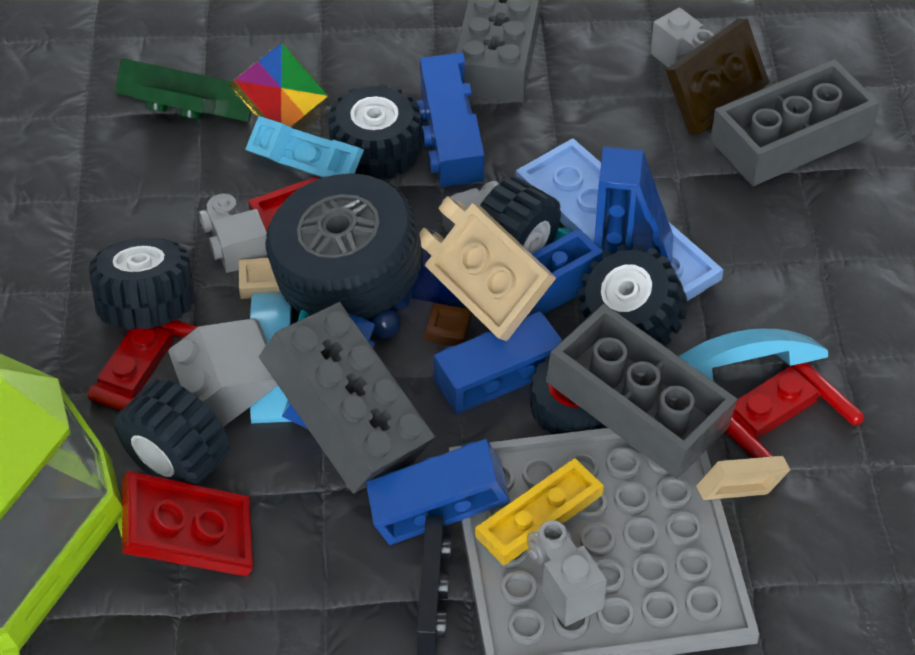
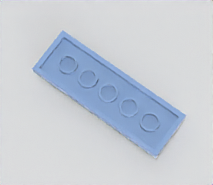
[515,139,723,301]

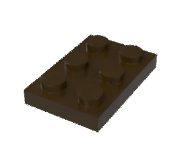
[665,19,770,135]

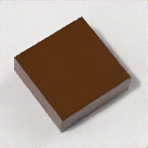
[424,303,472,346]

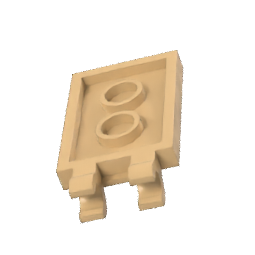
[419,196,556,341]

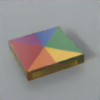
[229,42,329,128]

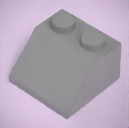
[168,318,278,427]

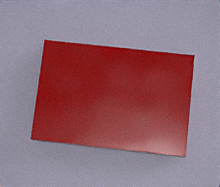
[122,471,253,577]

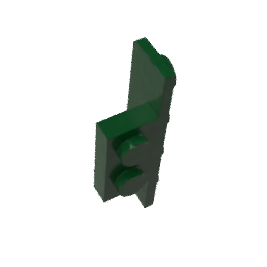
[115,58,253,122]

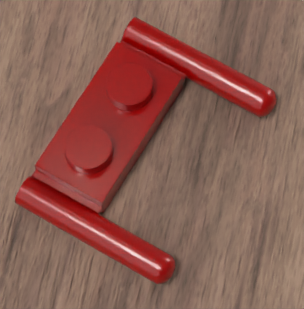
[87,320,197,411]
[725,362,864,458]

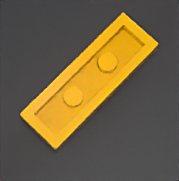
[475,458,604,566]

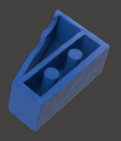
[415,52,484,187]
[594,147,674,263]

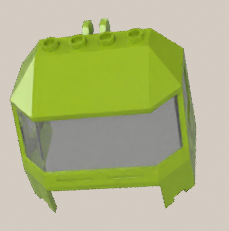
[0,353,122,655]

